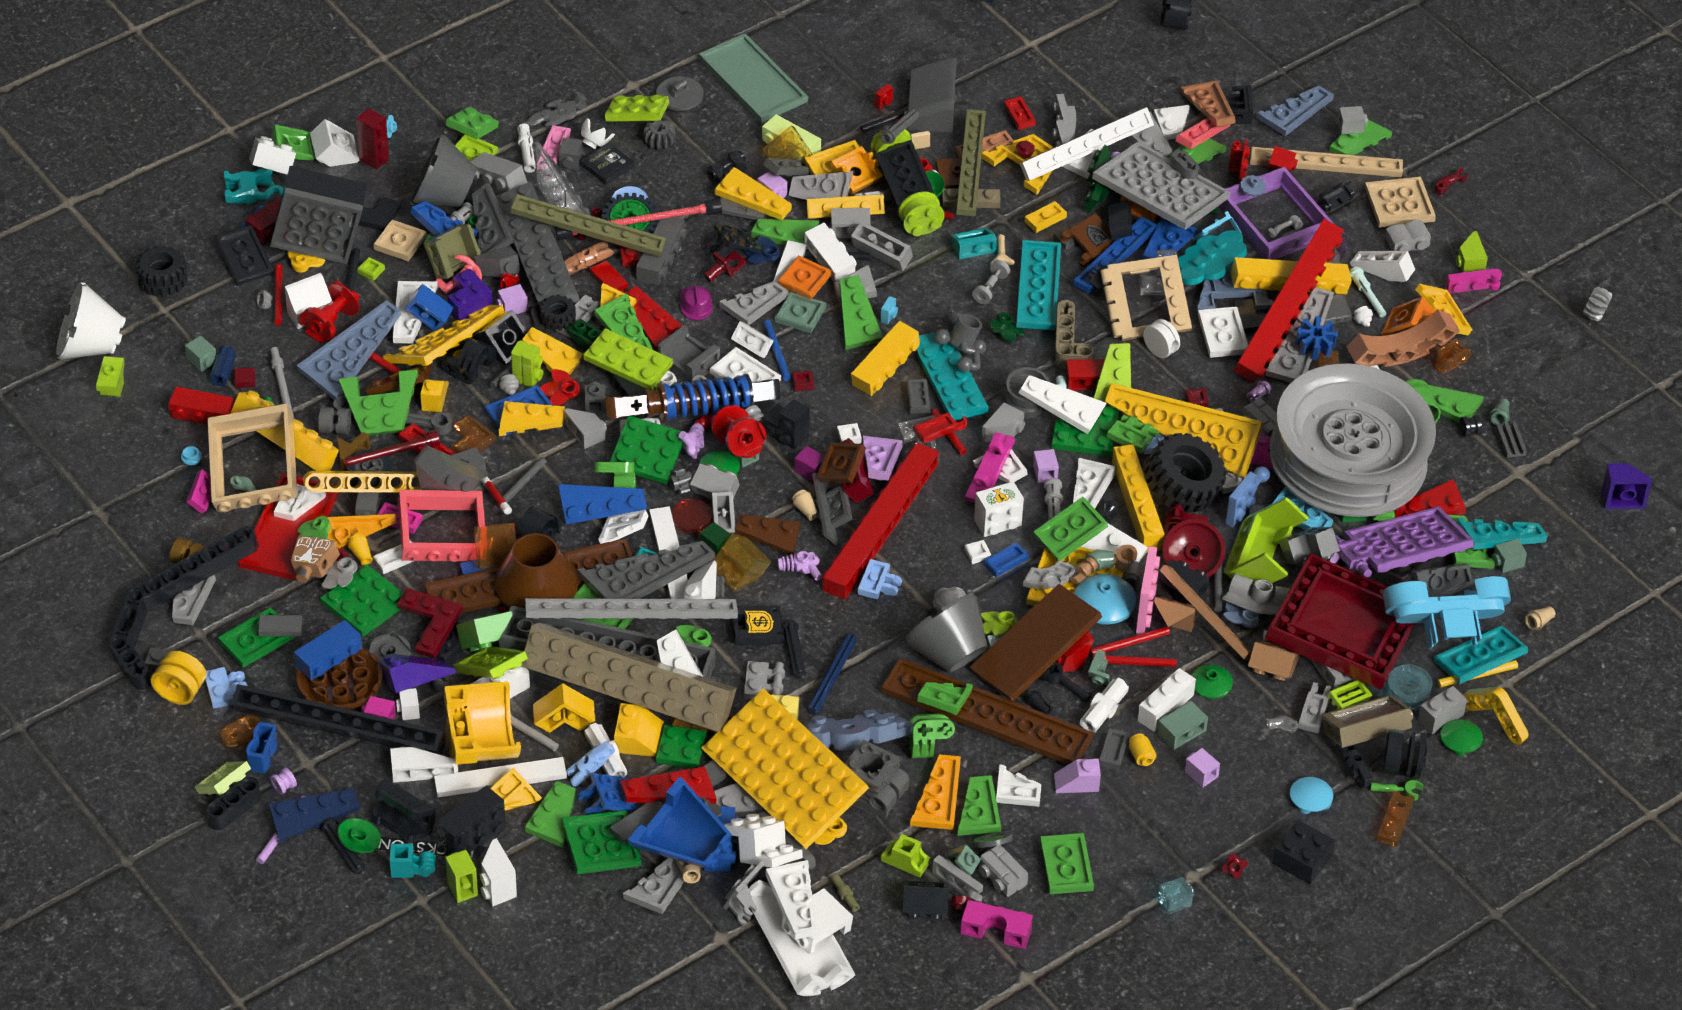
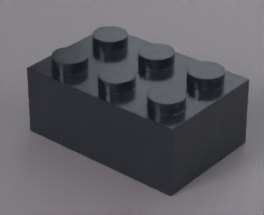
[437,785,506,856]

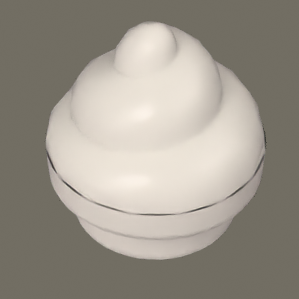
[1353,306,1373,327]

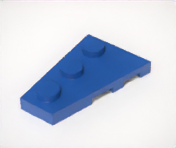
[410,201,478,237]

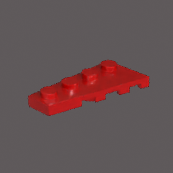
[624,286,682,352]
[621,766,717,804]

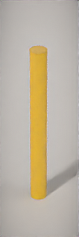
[1437,660,1518,688]

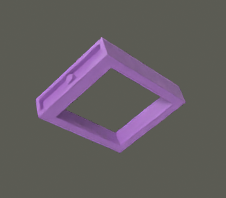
[1219,167,1334,260]

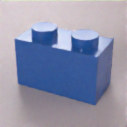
[404,284,454,331]

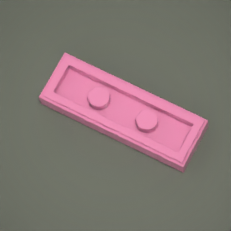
[536,125,571,171]

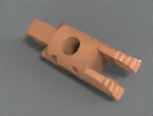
[564,241,614,273]

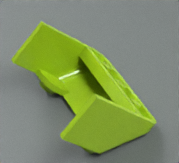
[1224,497,1309,584]

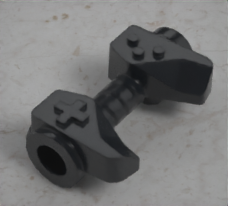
[707,151,748,184]

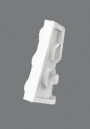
[1073,458,1117,509]
[657,630,703,677]

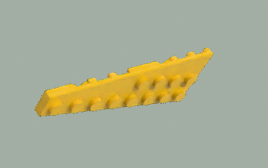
[1105,383,1264,479]

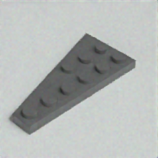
[577,541,715,599]

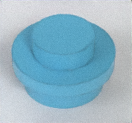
[181,446,202,465]

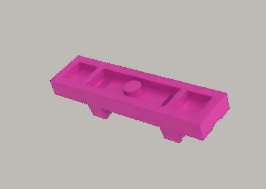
[965,432,1015,503]

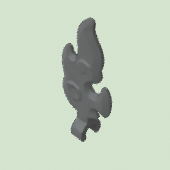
[522,94,588,127]

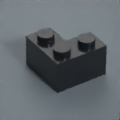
[762,399,810,449]

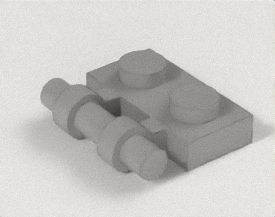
[744,661,785,700]

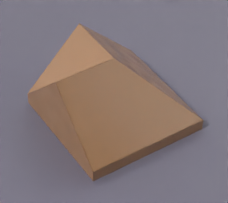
[1154,596,1200,632]

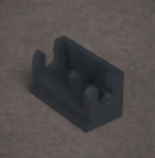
[1229,85,1253,124]

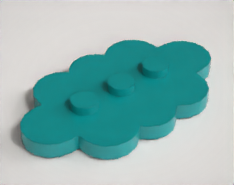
[1178,230,1247,285]

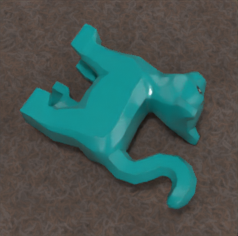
[224,167,283,204]

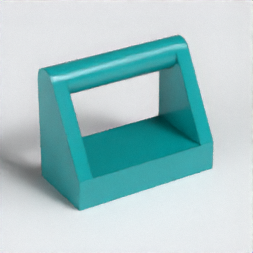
[950,228,997,259]

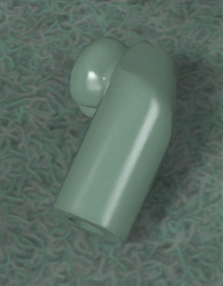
[230,476,256,492]

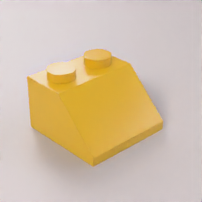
[614,703,664,757]

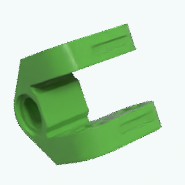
[594,462,636,488]
[908,713,955,759]

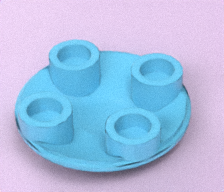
[1290,777,1333,814]

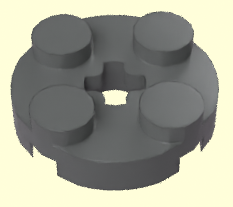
[368,634,411,661]

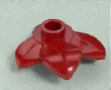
[540,369,580,406]

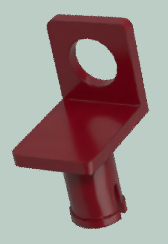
[703,252,747,283]

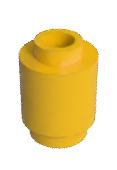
[1129,733,1156,766]

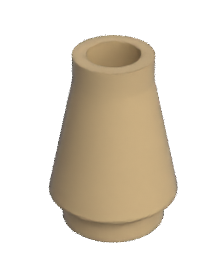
[792,490,819,521]
[1525,606,1555,630]

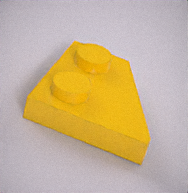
[491,767,542,811]

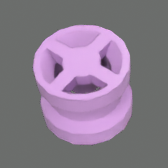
[270,768,297,795]

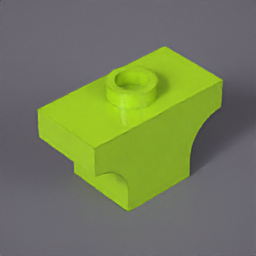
[96,356,125,396]
[881,834,931,878]

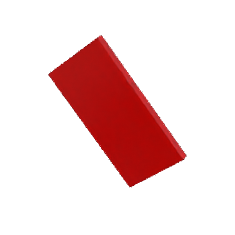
[239,473,340,581]

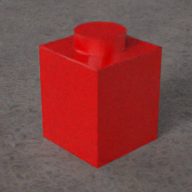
[1268,146,1298,172]

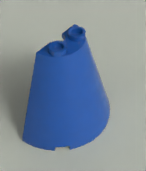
[628,777,732,871]

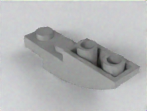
[1052,94,1076,147]

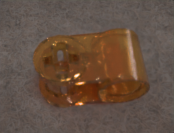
[1434,339,1472,373]

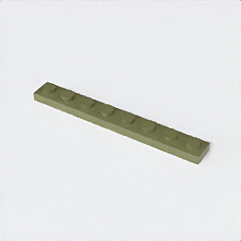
[956,110,986,216]
[511,194,666,257]

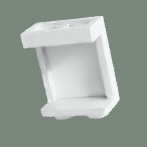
[782,889,853,954]

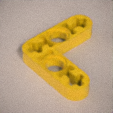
[1463,687,1528,745]

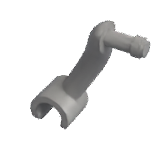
[1268,215,1303,238]

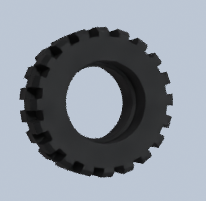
[1144,433,1226,513]

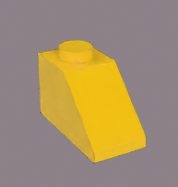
[421,379,449,412]

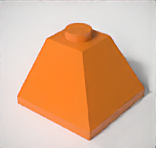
[1381,296,1435,336]

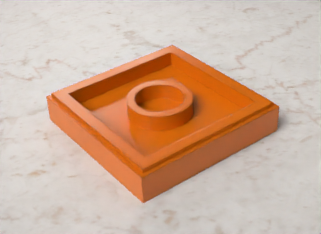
[778,255,832,300]

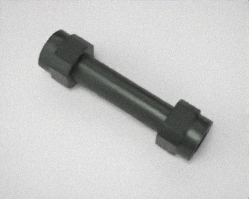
[527,298,547,334]

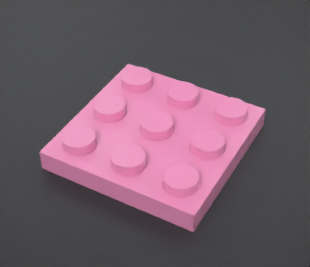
[1136,546,1160,635]

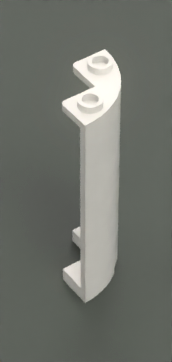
[749,880,855,996]

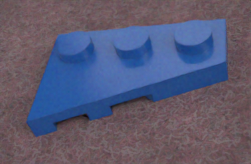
[1142,218,1198,260]

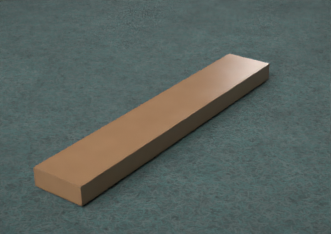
[1160,565,1252,661]

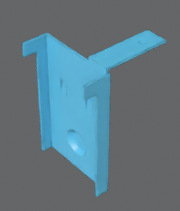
[1192,211,1242,241]

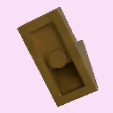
[337,432,371,471]

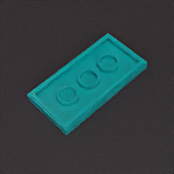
[1434,625,1528,684]

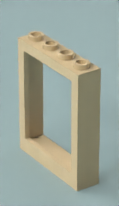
[208,404,298,512]

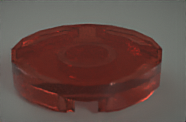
[672,499,713,534]

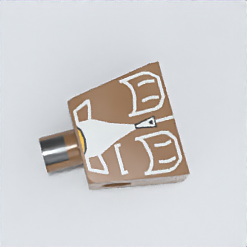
[291,536,340,583]

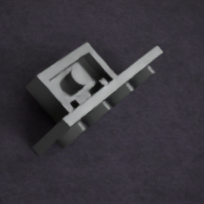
[812,473,853,545]

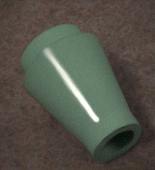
[1490,398,1510,426]

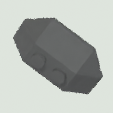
[414,445,489,492]

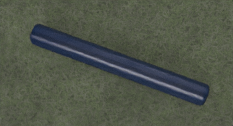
[808,633,856,714]

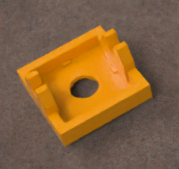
[830,146,883,195]

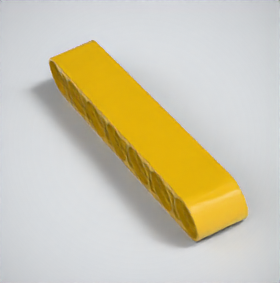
[303,471,422,492]

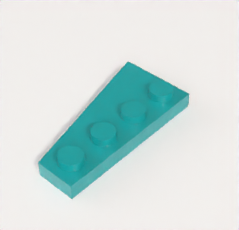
[1456,518,1548,550]

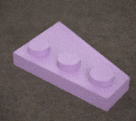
[863,436,902,480]

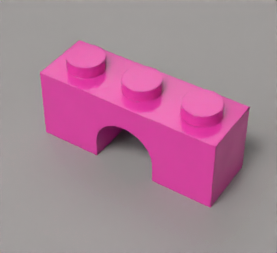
[960,900,1033,949]

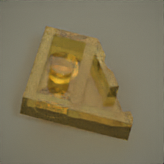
[763,125,813,160]

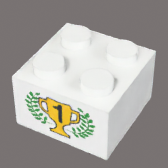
[974,481,1024,537]

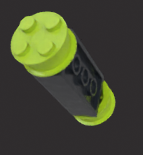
[871,128,944,236]

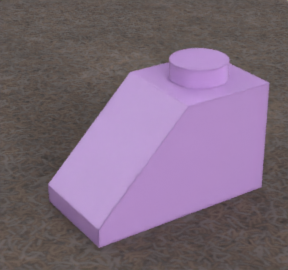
[1054,759,1101,793]

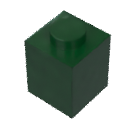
[700,522,732,559]

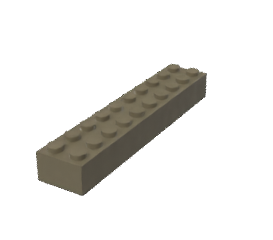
[521,623,737,732]

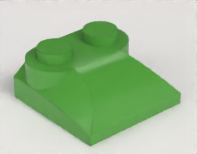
[271,124,315,161]

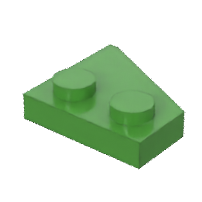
[917,682,973,715]

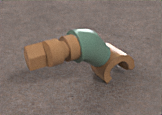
[1069,545,1137,584]

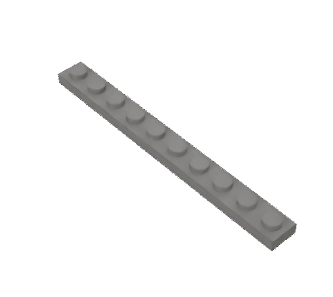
[525,598,738,619]

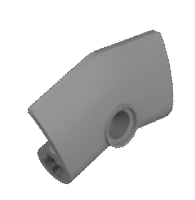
[1222,573,1290,615]

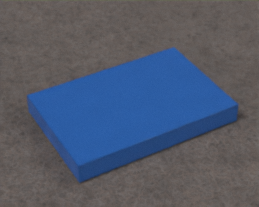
[484,385,552,437]

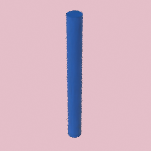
[763,320,791,381]

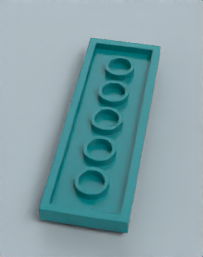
[1016,240,1061,331]
[914,329,989,420]

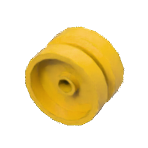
[151,651,207,705]

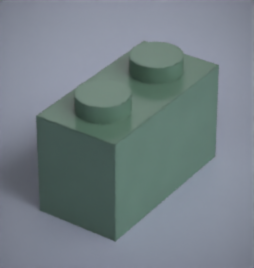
[1157,701,1208,750]

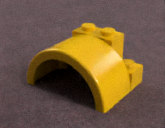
[444,681,521,765]

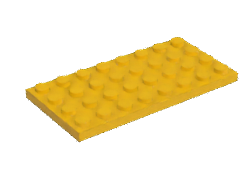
[701,688,869,849]

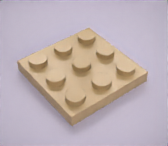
[1365,177,1436,228]

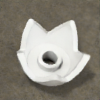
[581,118,615,149]

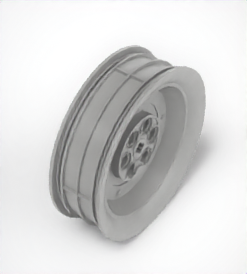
[1269,364,1436,517]

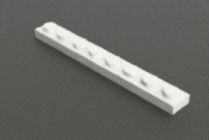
[1020,107,1154,181]

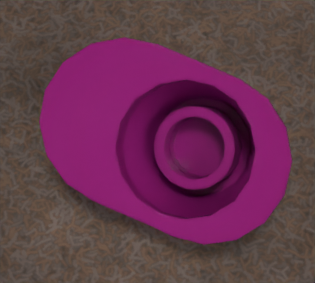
[679,286,712,320]

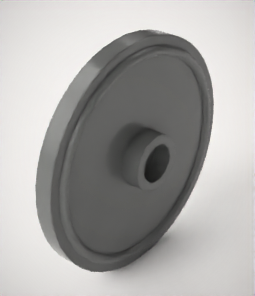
[656,76,703,111]

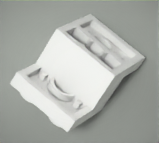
[724,814,803,868]

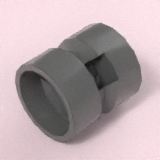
[319,407,351,435]

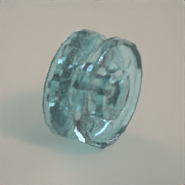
[1386,665,1433,711]

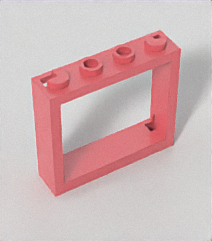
[398,490,487,562]

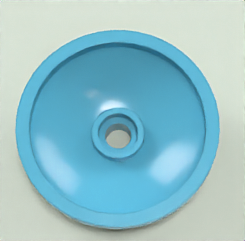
[1074,574,1137,624]

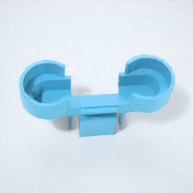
[1382,576,1511,649]

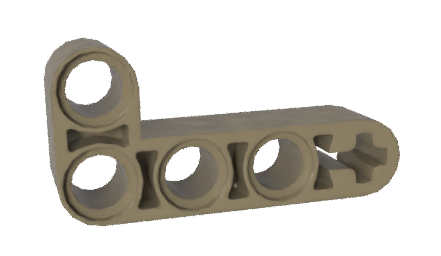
[1055,300,1094,369]

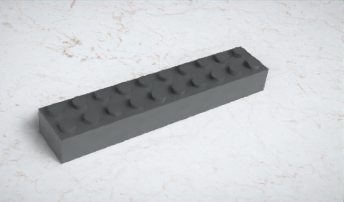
[499,606,715,679]

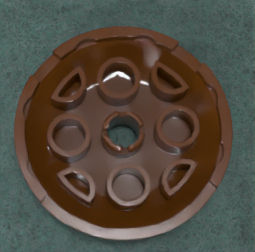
[297,646,383,710]

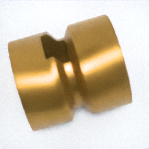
[169,537,206,564]

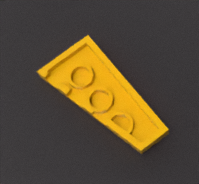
[715,167,792,220]

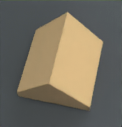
[910,131,930,149]

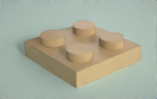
[374,220,427,262]

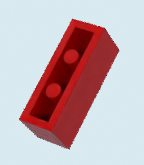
[1065,359,1104,391]
[168,387,235,425]

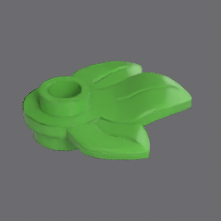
[297,516,331,539]
[676,625,712,647]

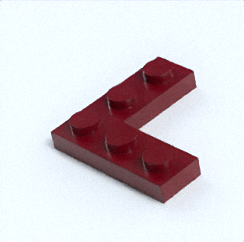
[397,588,464,659]

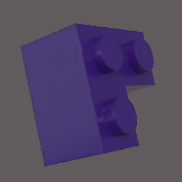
[448,269,492,320]

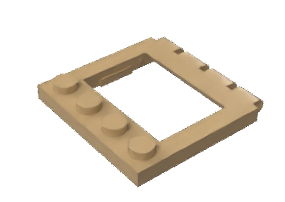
[1100,255,1192,341]

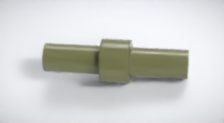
[831,874,860,912]

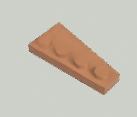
[1181,80,1235,127]

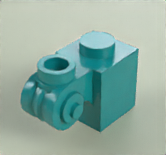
[390,844,436,878]

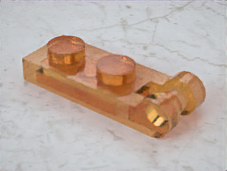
[1376,790,1415,847]

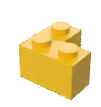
[533,683,595,733]

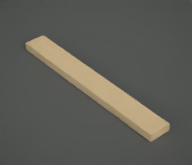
[1250,147,1403,177]

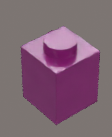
[794,446,825,482]

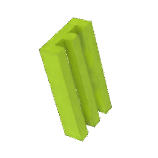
[1327,680,1372,710]

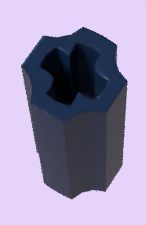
[210,346,236,387]

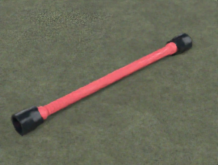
[555,198,722,241]

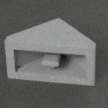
[712,491,736,533]

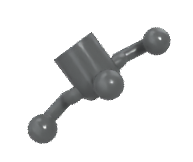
[934,312,987,372]

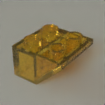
[713,533,771,592]

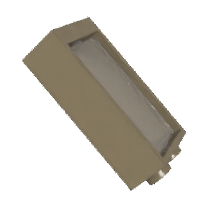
[1322,695,1413,748]

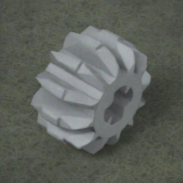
[1583,287,1612,321]

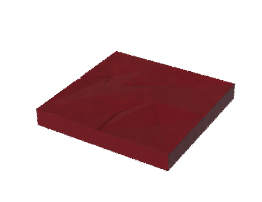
[1265,553,1416,690]

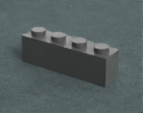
[636,217,687,286]

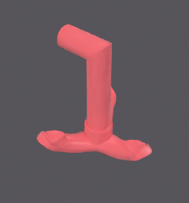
[435,255,482,295]

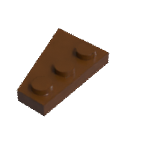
[366,364,432,396]

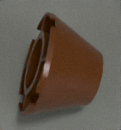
[494,533,578,609]

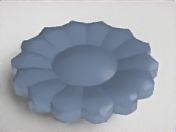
[1240,175,1267,197]

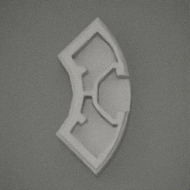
[1023,560,1076,589]

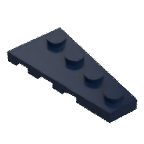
[268,788,360,844]

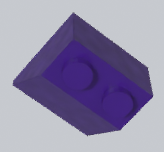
[1601,463,1652,509]

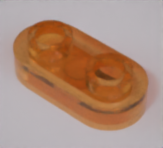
[221,715,261,747]

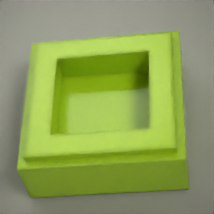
[357,257,385,281]

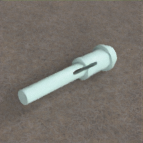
[1349,267,1386,317]

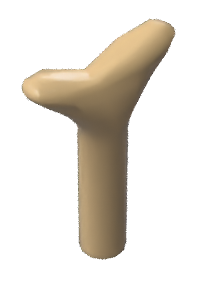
[990,234,1015,266]

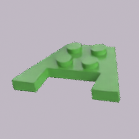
[339,369,418,436]

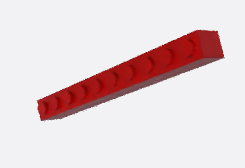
[1233,218,1344,383]
[821,443,939,600]

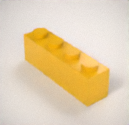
[851,321,920,396]

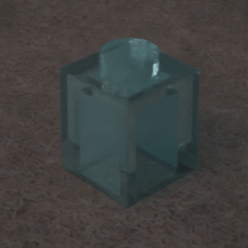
[1158,877,1194,914]

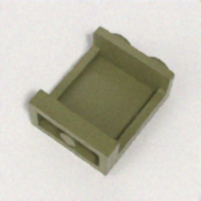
[424,224,481,279]

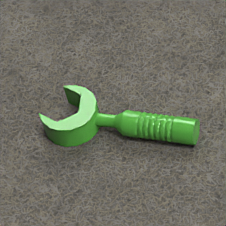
[1370,780,1423,801]

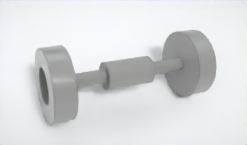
[972,260,1010,304]

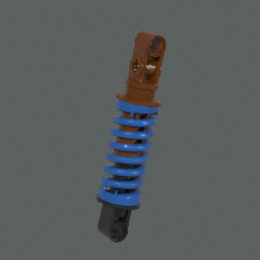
[605,373,781,421]

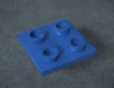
[578,773,640,815]

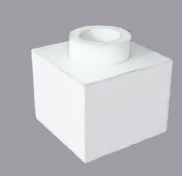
[396,688,420,720]

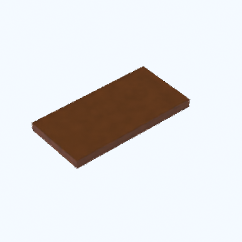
[969,584,1102,702]

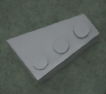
[471,152,527,196]

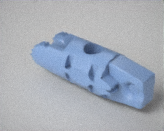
[566,741,615,787]

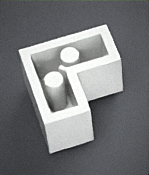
[249,136,296,174]

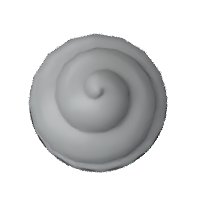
[499,374,519,396]

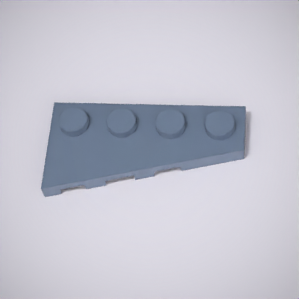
[1256,86,1334,136]

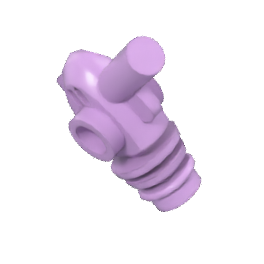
[679,423,704,459]
[777,551,822,581]

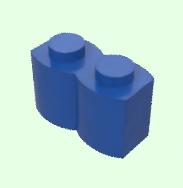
[247,722,278,774]

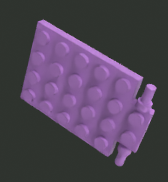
[1335,506,1474,577]

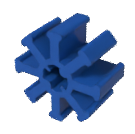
[1295,316,1338,360]

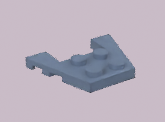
[1197,270,1273,314]

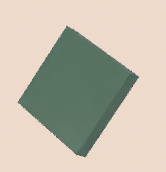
[775,292,826,333]

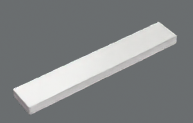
[649,506,688,599]
[434,757,567,798]

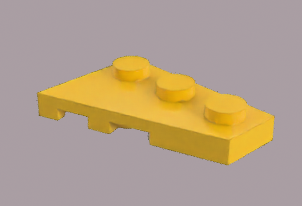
[499,401,565,436]

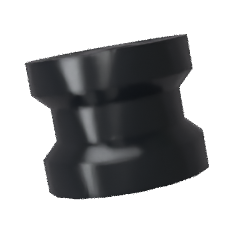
[1460,415,1482,437]

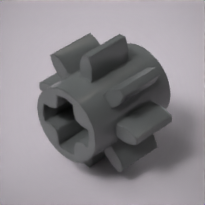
[669,468,693,494]

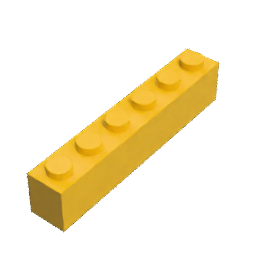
[1230,257,1352,295]
[230,390,339,471]
[1112,444,1164,553]

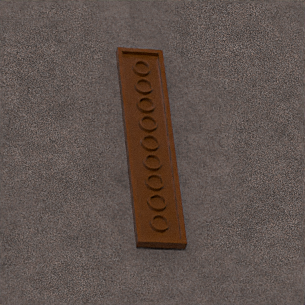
[425,538,633,614]
[881,658,1094,765]

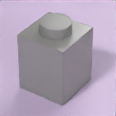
[1337,106,1368,134]

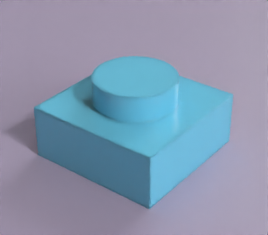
[881,296,898,325]

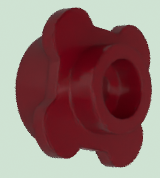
[1222,853,1248,878]

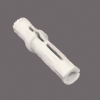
[517,124,536,173]

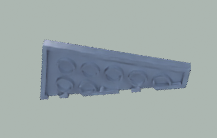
[297,300,401,400]

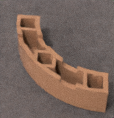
[1346,310,1460,367]

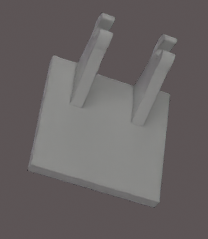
[723,861,765,925]

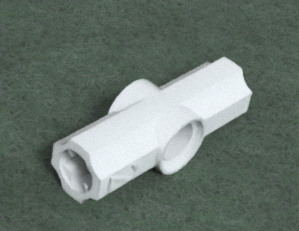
[1080,678,1129,732]
[585,723,627,777]

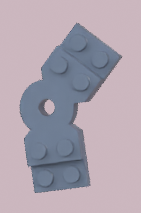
[801,710,913,751]

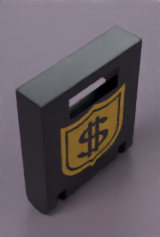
[730,606,785,645]

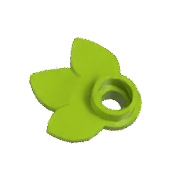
[981,611,1017,636]

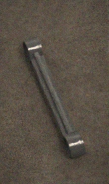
[333,396,452,435]

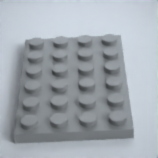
[1092,141,1230,230]

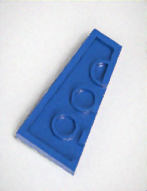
[558,484,648,525]

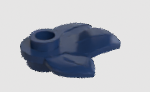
[744,236,780,264]

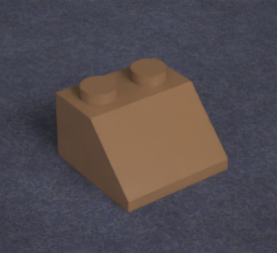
[1248,640,1300,681]

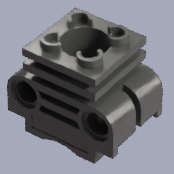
[844,739,909,819]

